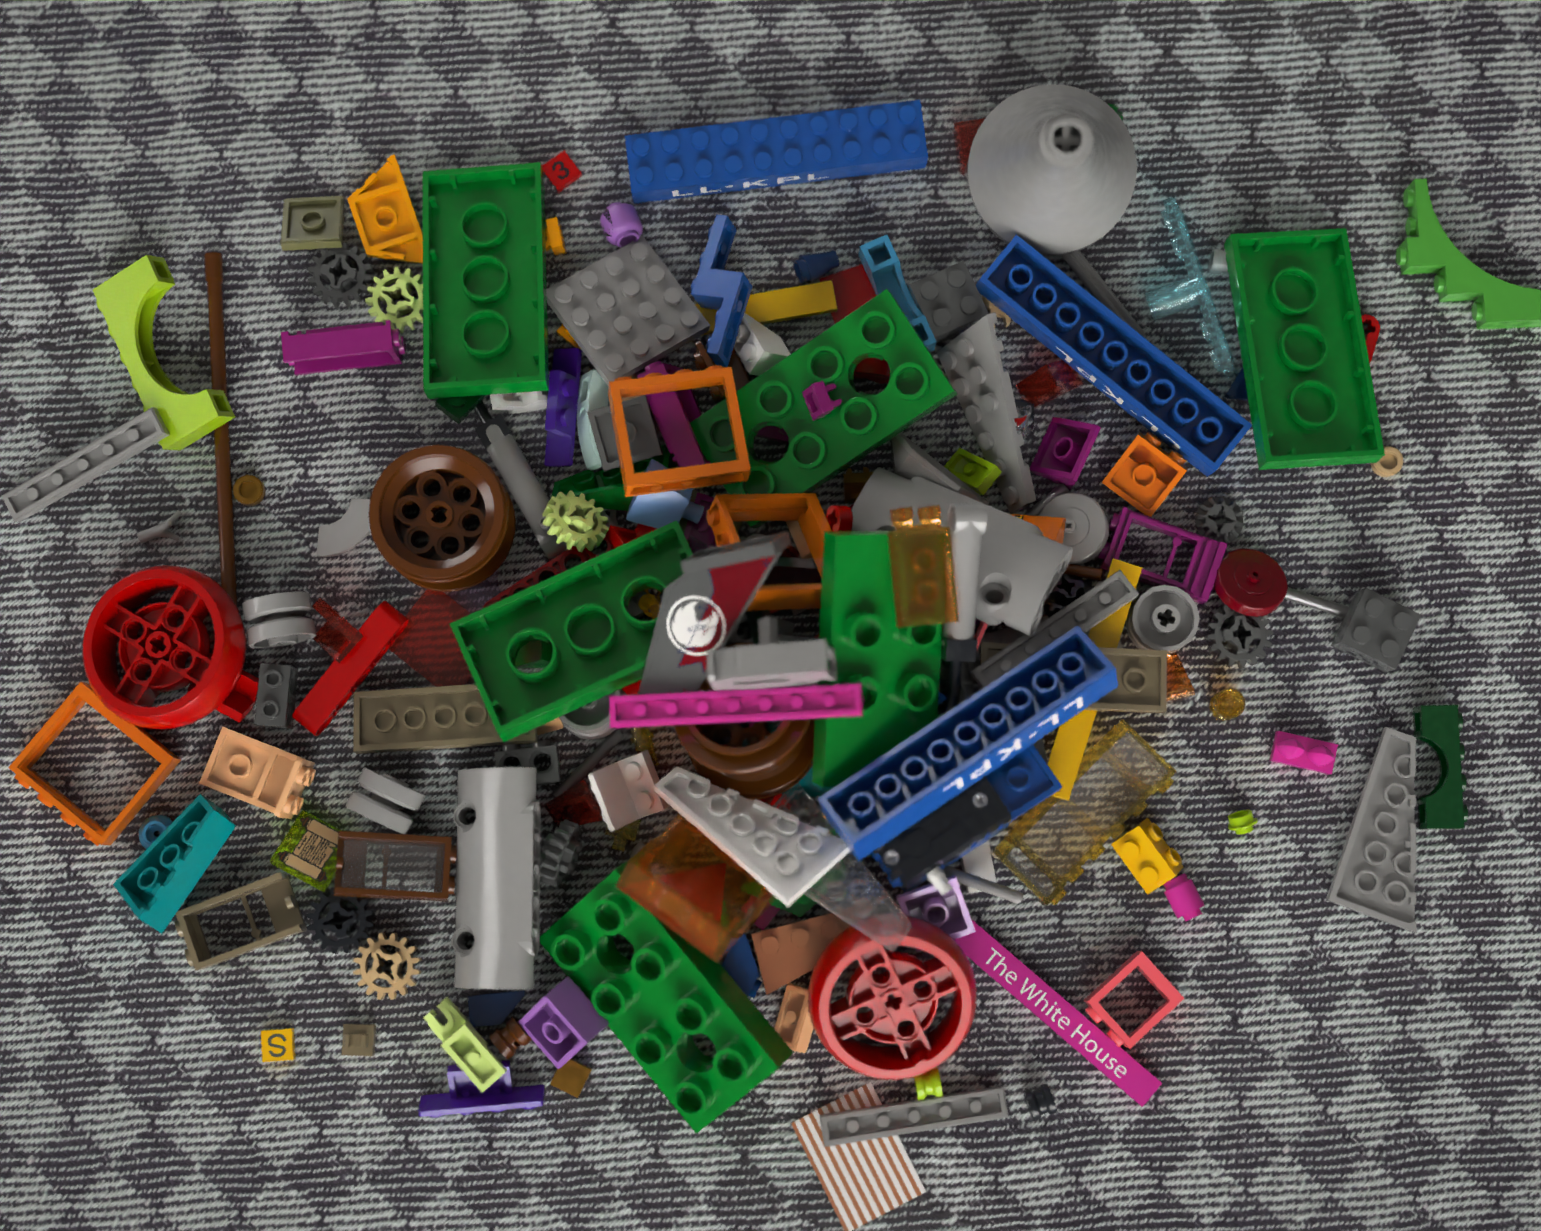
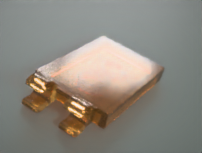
[888,505,959,628]

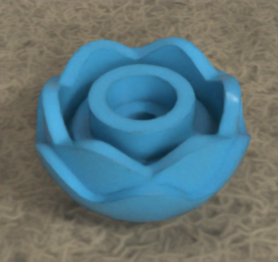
[139,815,172,849]

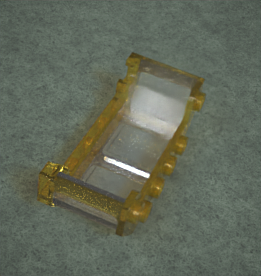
[990,719,1177,906]

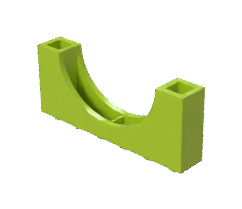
[93,255,235,451]

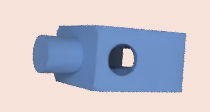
[626,459,704,528]

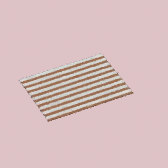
[791,1082,926,1231]

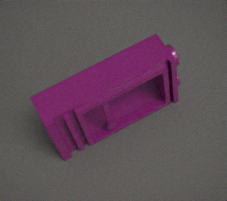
[281,320,406,376]
[637,361,710,468]
[1098,507,1227,604]

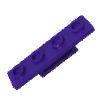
[544,348,582,467]
[418,1060,545,1118]

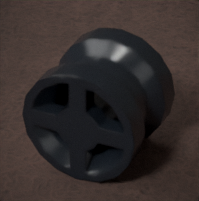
[1023,1083,1057,1121]

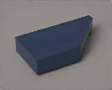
[468,990,526,1027]

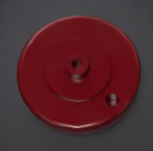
[1214,548,1288,616]

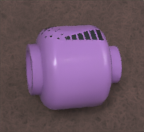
[600,202,643,248]

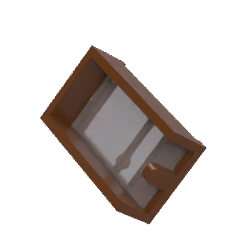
[334,831,457,902]

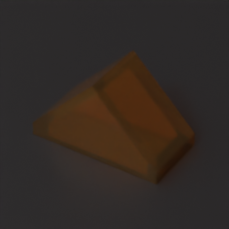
[1167,653,1195,703]

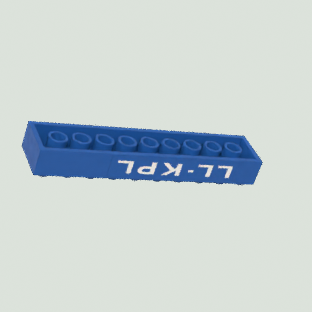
[625,100,928,204]
[976,234,1252,477]
[818,625,1118,861]

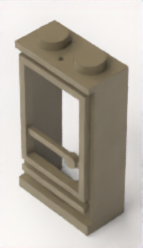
[174,872,307,971]

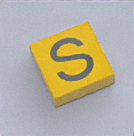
[261,1028,296,1062]

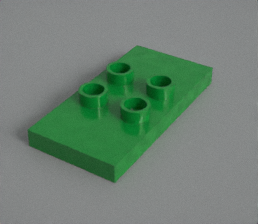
[422,162,549,399]
[1224,228,1385,470]
[812,530,948,788]

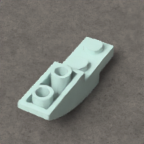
[577,369,610,471]

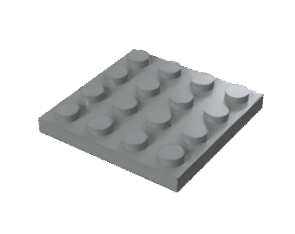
[546,236,710,387]

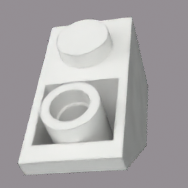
[734,313,790,376]

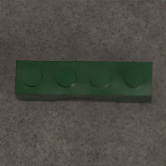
[1413,705,1468,830]

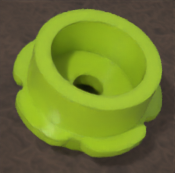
[1228,810,1258,835]

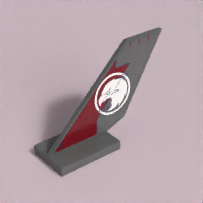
[638,531,791,695]

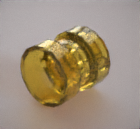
[1209,688,1246,721]

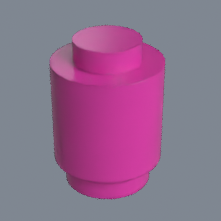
[1163,873,1205,922]

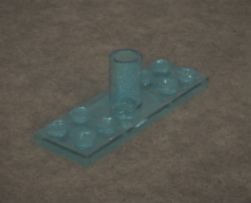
[1144,196,1238,378]

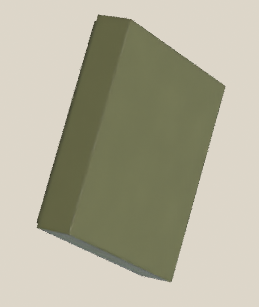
[281,195,345,251]

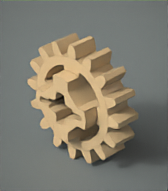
[353,933,422,1000]

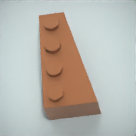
[751,903,875,995]

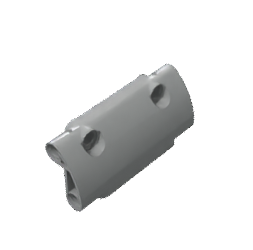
[851,467,1073,636]
[451,767,541,989]

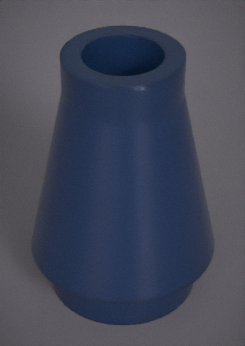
[793,250,840,284]

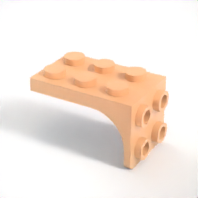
[199,727,316,820]

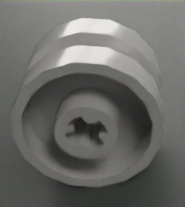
[1126,585,1200,655]
[242,591,316,648]
[559,689,623,740]
[345,767,425,835]

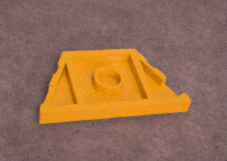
[347,154,423,264]

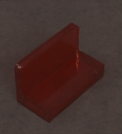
[312,598,363,663]

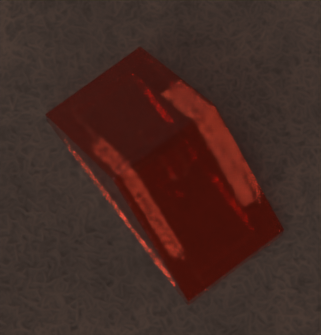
[953,118,985,176]
[1016,360,1083,411]
[545,780,603,828]

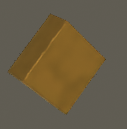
[550,1058,592,1098]

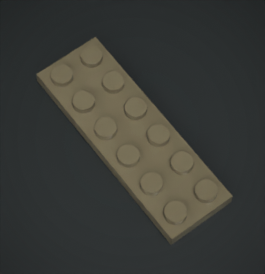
[979,642,1167,714]
[353,684,538,754]

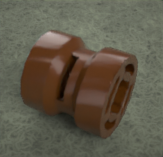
[489,1016,532,1060]

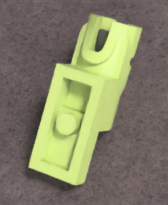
[423,996,507,1093]

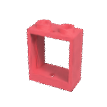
[1083,951,1184,1049]

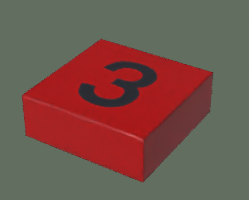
[542,150,582,193]

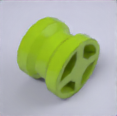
[913,1067,943,1100]

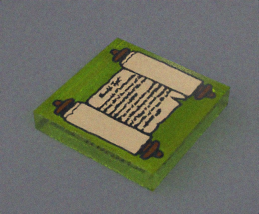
[270,810,342,892]

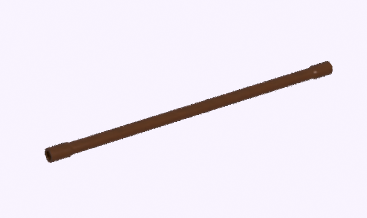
[204,252,237,606]

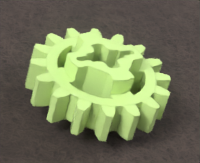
[365,267,423,333]
[542,491,609,552]

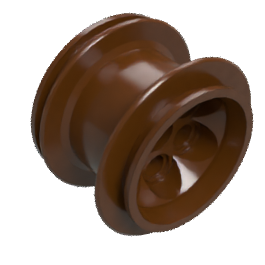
[369,445,516,592]
[674,642,815,800]

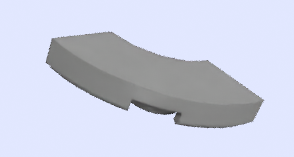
[317,498,371,557]

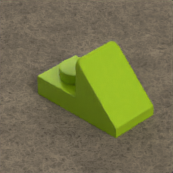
[944,447,1002,496]

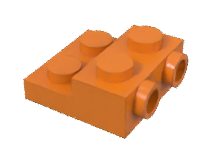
[1101,432,1188,517]

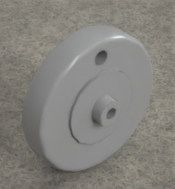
[1038,492,1109,565]

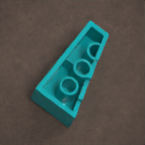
[113,794,236,933]

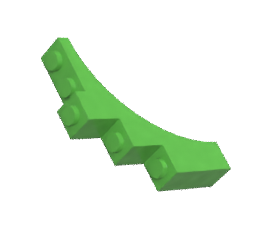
[1396,178,1541,330]

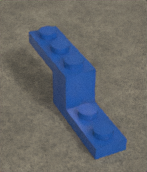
[691,214,753,367]

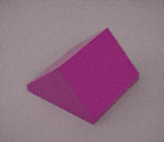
[1029,417,1101,490]

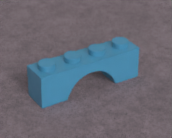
[859,234,937,352]

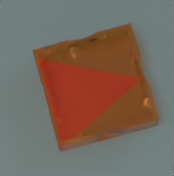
[616,813,777,963]

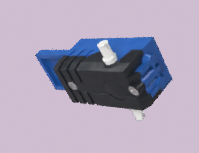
[870,744,1062,896]

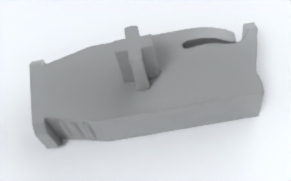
[707,617,837,691]

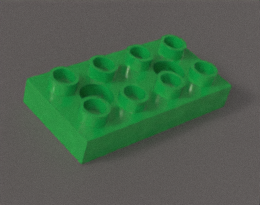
[690,289,958,528]
[450,520,731,742]
[539,857,794,1134]

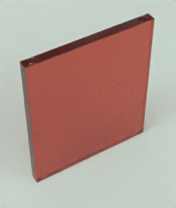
[389,589,472,687]

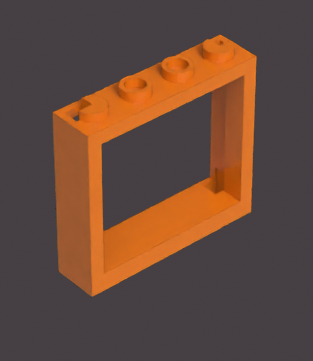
[608,365,751,497]
[706,493,832,611]
[8,682,181,846]

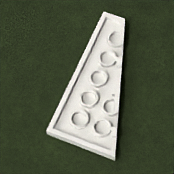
[654,766,851,907]

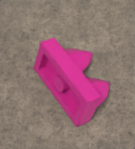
[1270,731,1338,775]

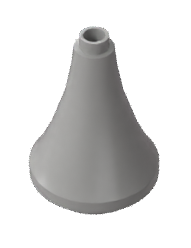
[967,84,1137,256]

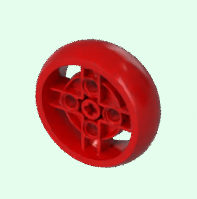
[82,565,246,729]
[808,915,977,1080]

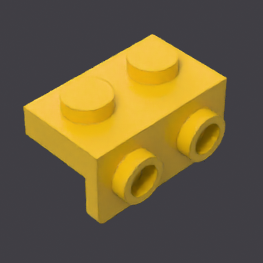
[1111,818,1183,895]

